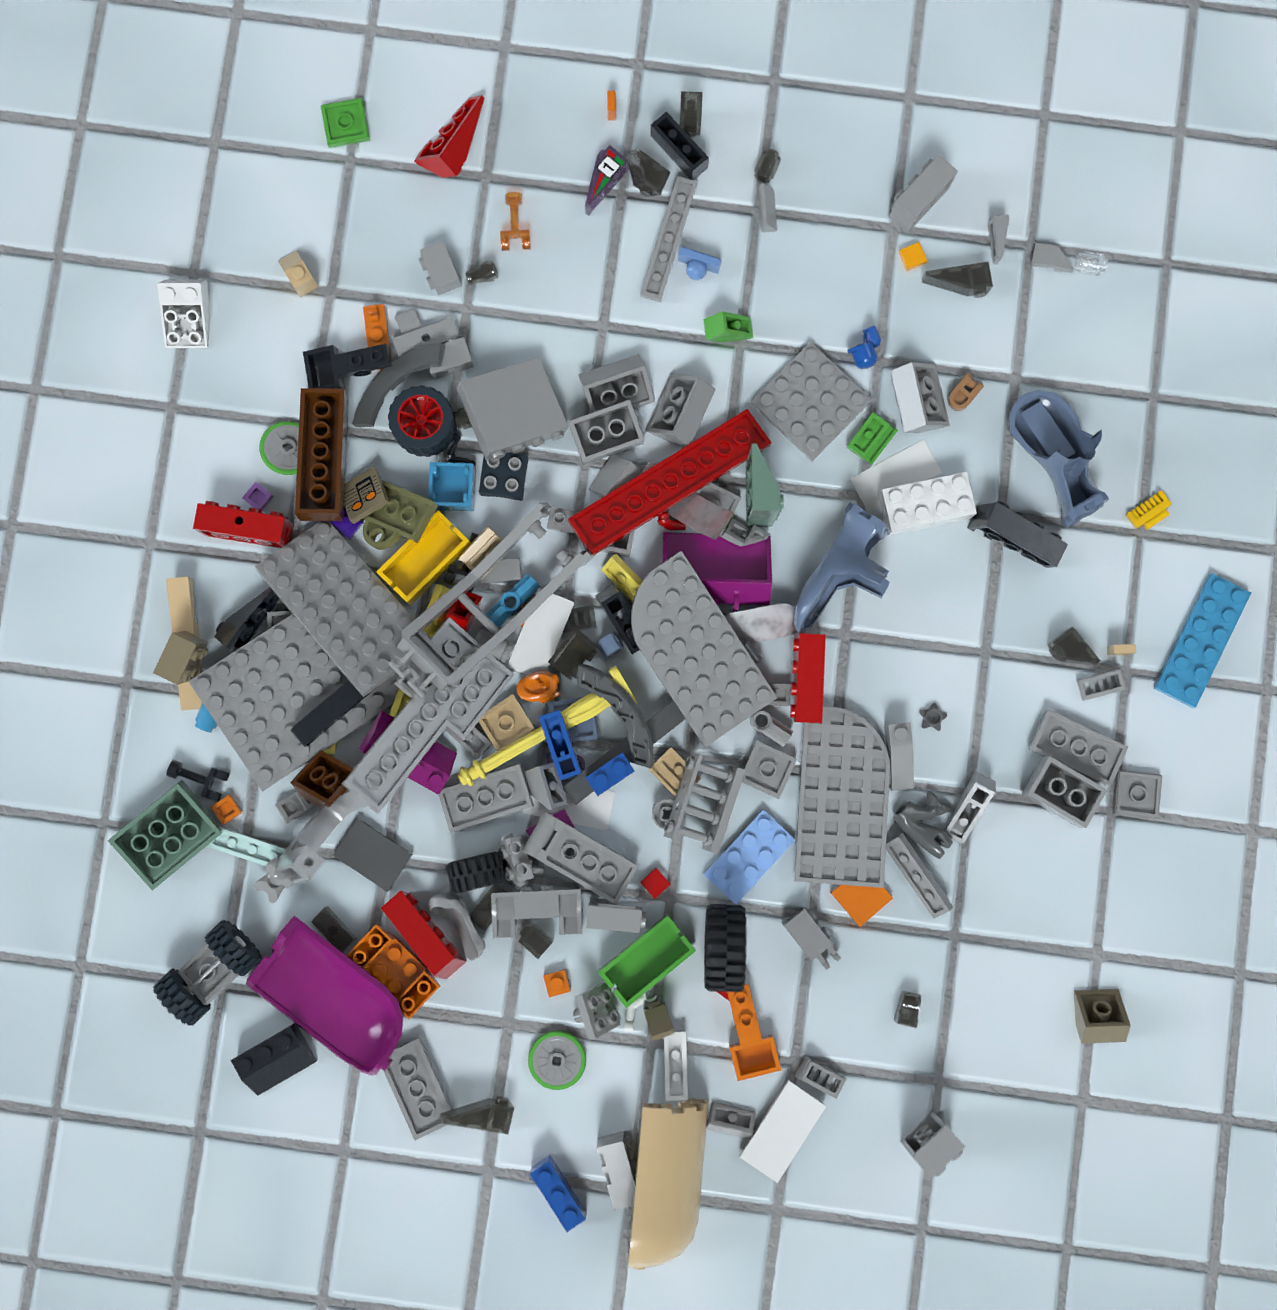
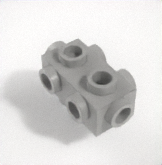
[498,833,544,888]

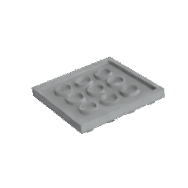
[751,342,872,462]

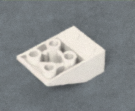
[157,279,209,348]

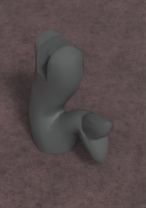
[893,791,953,859]

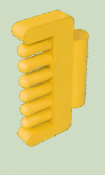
[1126,490,1172,530]

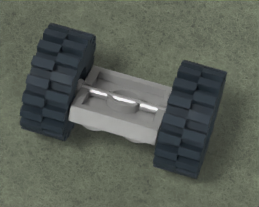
[153,920,262,1026]

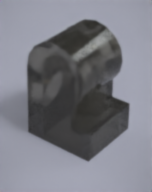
[894,990,921,1028]

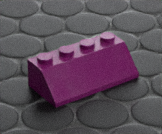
[359,710,457,795]

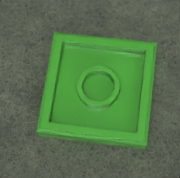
[320,98,370,148]

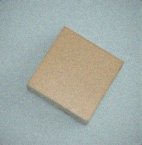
[1107,644,1136,655]

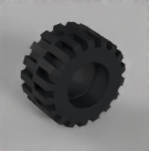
[446,851,506,893]

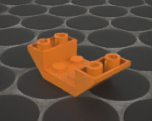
[346,924,440,1020]

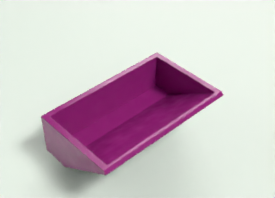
[662,532,772,612]

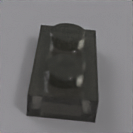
[470,884,508,931]

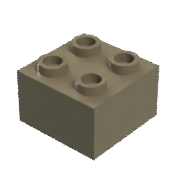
[153,631,209,685]

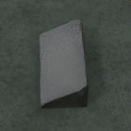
[311,906,357,952]

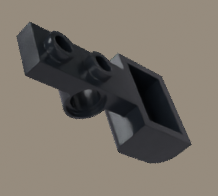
[303,343,392,389]

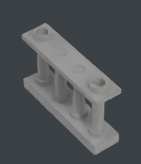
[664,752,745,854]

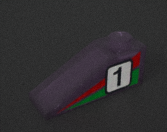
[585,145,629,216]

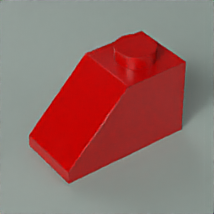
[445,592,482,633]

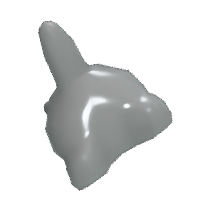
[254,856,294,903]

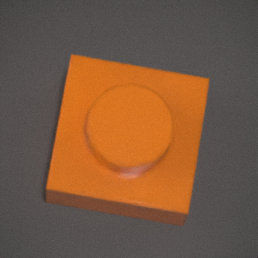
[543,969,571,998]

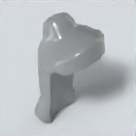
[428,885,486,961]

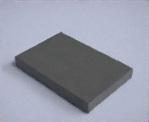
[333,818,413,892]

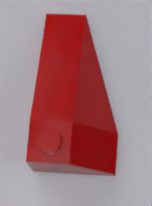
[414,95,485,178]

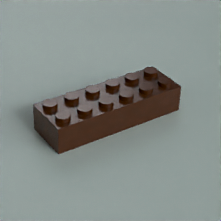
[295,388,349,521]

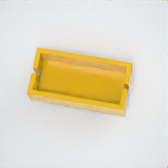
[376,510,471,606]

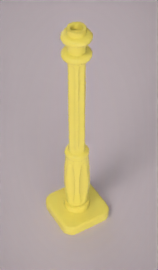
[457,666,637,787]

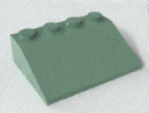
[745,444,784,527]
[108,780,223,891]

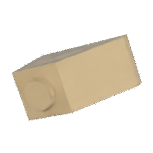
[278,251,319,297]

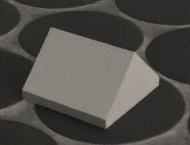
[588,454,642,498]

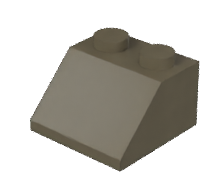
[1074,989,1131,1044]

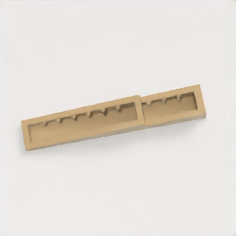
[166,577,203,711]

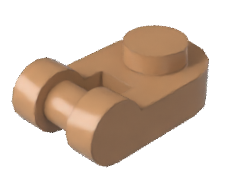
[948,373,984,411]

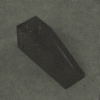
[921,262,993,298]
[439,1096,515,1134]

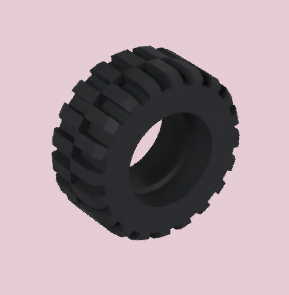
[704,904,747,992]

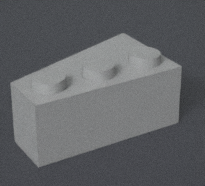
[596,1131,637,1210]

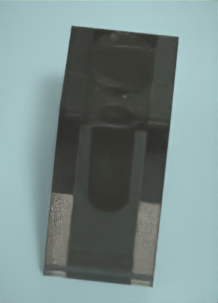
[679,91,703,137]
[626,149,670,197]
[1047,627,1101,665]

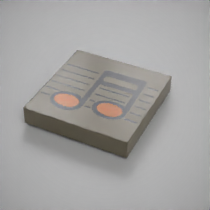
[344,466,389,524]

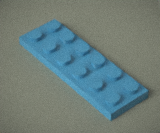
[1153,573,1251,708]

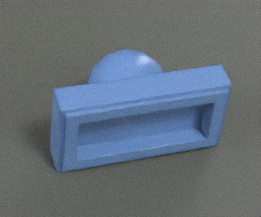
[678,247,722,280]

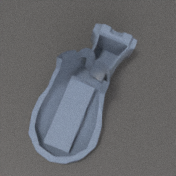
[1009,390,1109,528]
[794,502,890,633]

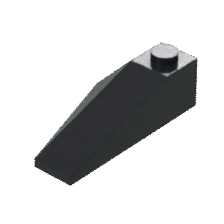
[214,587,280,651]

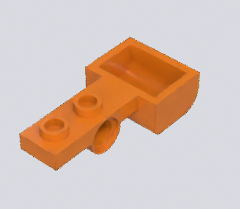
[727,983,781,1081]

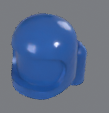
[847,325,881,369]

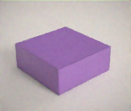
[242,482,274,510]

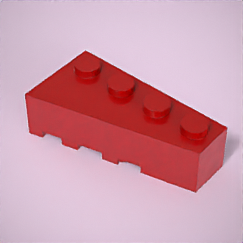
[790,633,826,723]
[381,890,466,980]

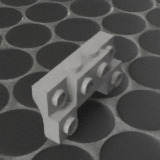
[491,886,582,938]

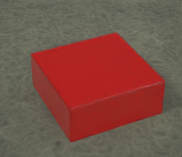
[640,868,671,899]

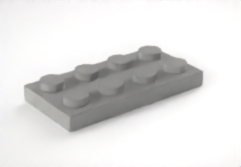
[1029,709,1128,787]
[439,764,534,833]
[384,1037,456,1140]

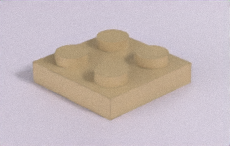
[479,694,536,751]

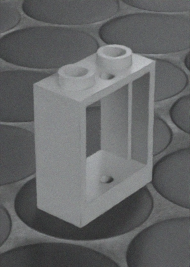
[586,902,646,933]

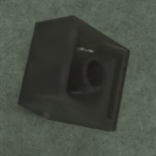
[548,627,598,681]

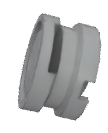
[652,799,675,829]

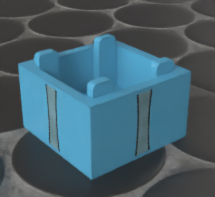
[428,462,476,511]

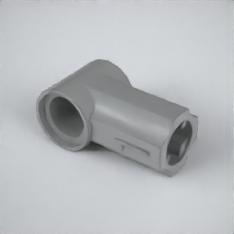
[750,711,794,747]

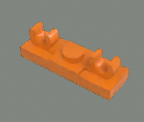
[363,304,392,370]

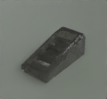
[563,606,596,633]

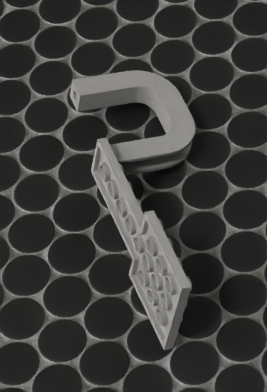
[276,617,514,883]

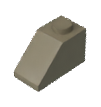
[644,1000,674,1041]

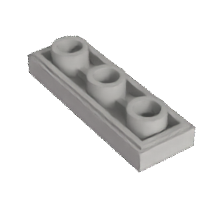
[392,317,460,357]

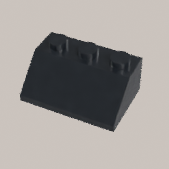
[230,1023,317,1096]

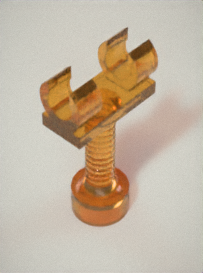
[500,192,531,251]

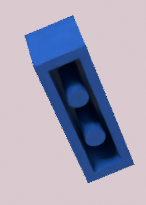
[530,1155,587,1232]

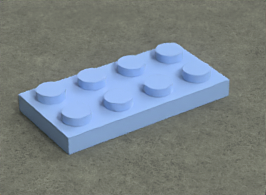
[704,810,795,904]

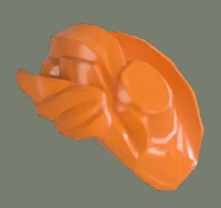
[516,670,561,704]

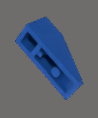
[539,710,582,780]

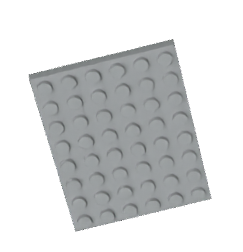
[188,614,400,791]

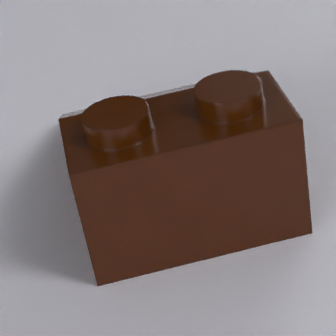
[290,750,354,807]

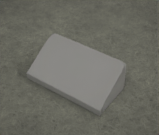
[758,183,777,232]
[707,1102,756,1139]

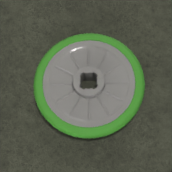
[259,421,299,475]
[528,1031,586,1090]

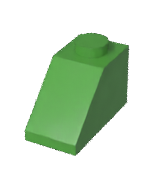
[703,311,753,343]

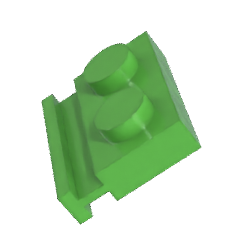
[846,412,898,466]

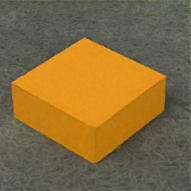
[898,242,927,271]

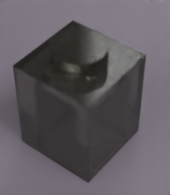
[518,923,554,959]

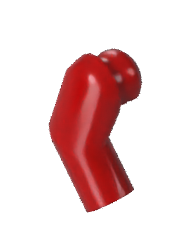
[657,512,686,531]

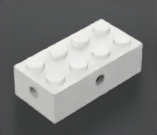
[878,472,977,536]

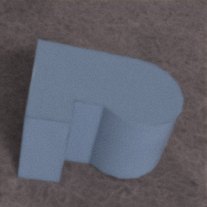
[596,632,624,660]

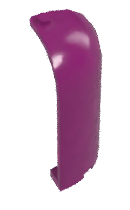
[246,916,403,1076]

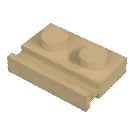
[458,526,503,579]
[649,747,702,797]

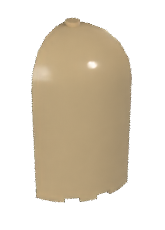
[628,1098,709,1270]

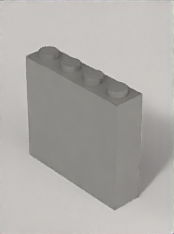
[457,357,569,460]

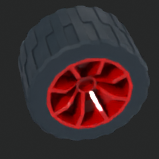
[388,385,457,457]

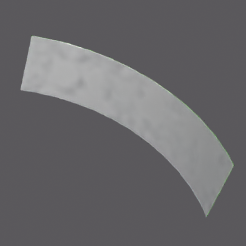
[641,461,735,540]

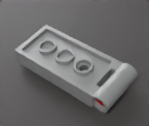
[522,812,639,905]

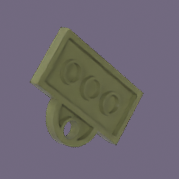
[362,480,438,550]

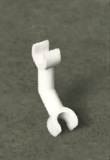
[624,988,657,1033]

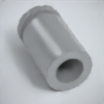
[475,627,515,663]

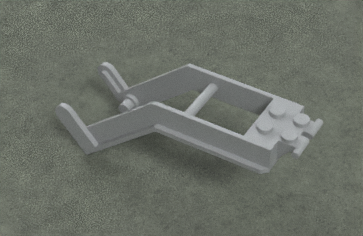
[388,502,596,698]

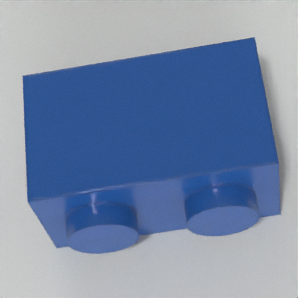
[585,753,635,796]

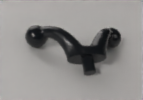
[446,433,476,466]

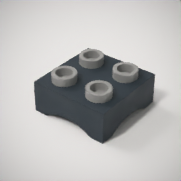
[479,453,528,501]

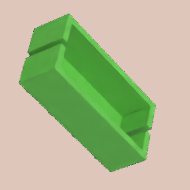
[598,914,696,1008]

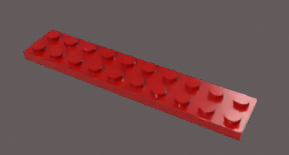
[568,409,772,556]

